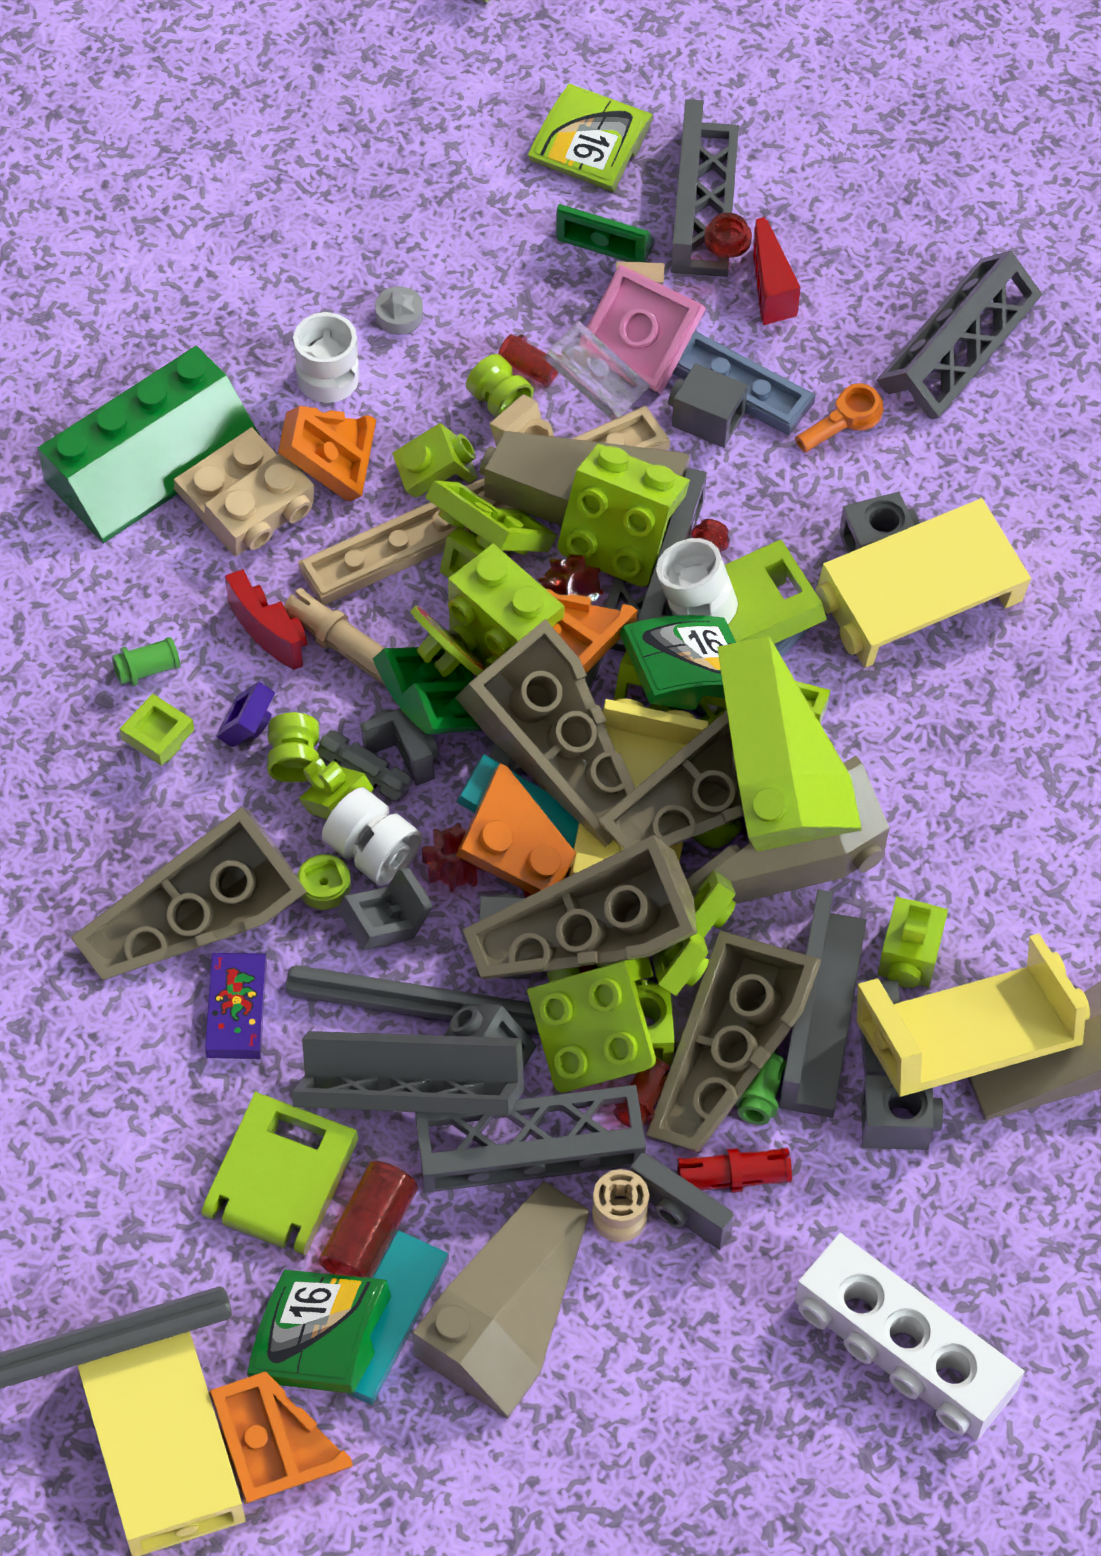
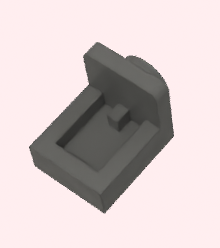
[360,708,439,786]
[337,867,432,950]

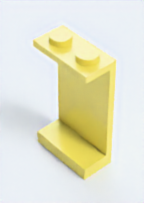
[816,498,1031,668]
[568,699,709,877]
[857,933,1090,1097]
[77,1331,246,1556]

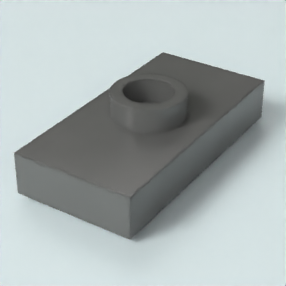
[630,1153,734,1250]

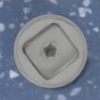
[375,286,423,335]

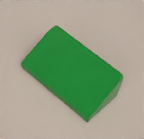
[556,204,655,262]

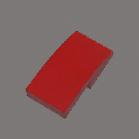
[225,569,308,670]

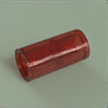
[318,1161,418,1278]

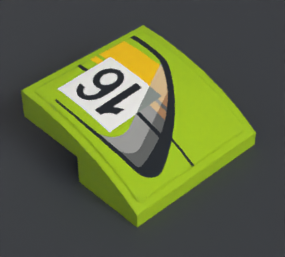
[528,83,654,192]

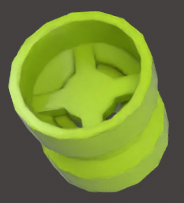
[466,354,534,418]
[267,712,320,782]

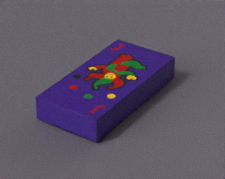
[205,953,267,1059]

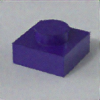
[216,681,276,747]

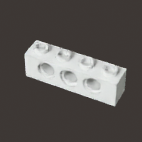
[794,1233,1025,1441]

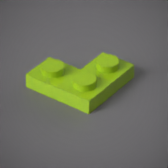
[425,481,558,555]
[651,869,736,996]

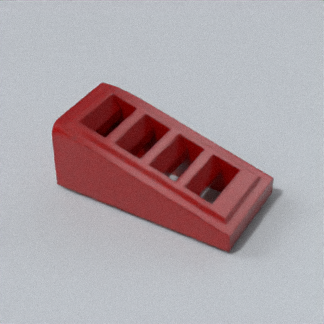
[752,217,801,325]

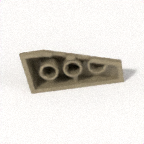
[455,619,635,847]
[598,710,744,850]
[686,756,889,904]
[70,807,307,980]
[462,835,697,980]
[646,930,821,1153]
[968,981,1101,1120]
[413,1181,590,1419]

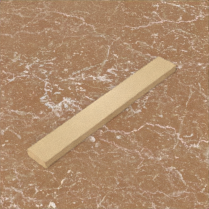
[298,406,670,605]

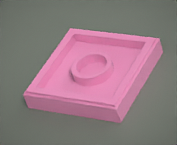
[575,264,706,394]

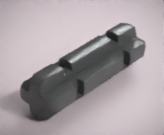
[317,730,412,801]

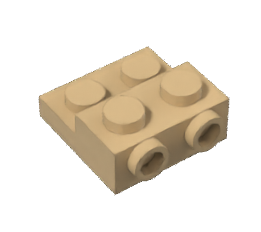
[174,427,314,557]

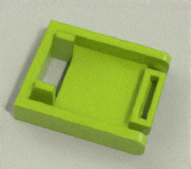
[725,539,827,644]
[201,1092,359,1256]

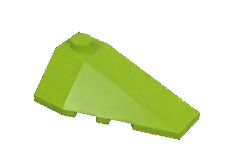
[717,636,862,852]

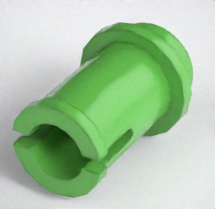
[112,637,180,686]
[735,1053,786,1125]

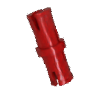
[677,1147,792,1193]

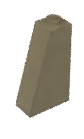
[479,431,690,526]

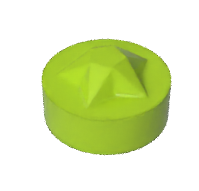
[297,854,351,910]

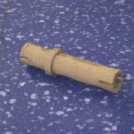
[284,588,385,686]

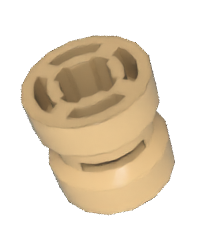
[592,1169,649,1242]

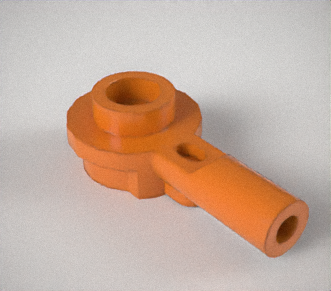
[795,383,884,453]

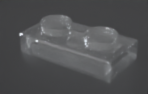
[544,320,650,420]

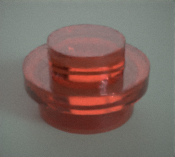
[704,212,752,258]

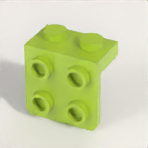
[557,443,690,587]
[448,543,565,668]
[527,957,656,1093]

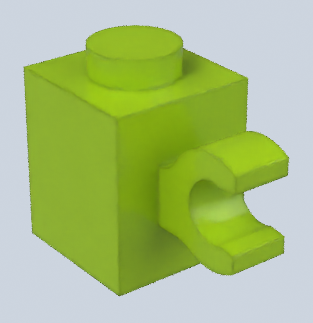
[877,896,948,988]

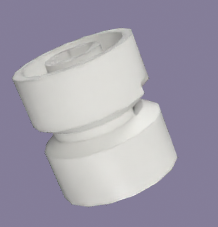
[293,312,359,403]
[656,538,738,624]
[322,787,422,886]

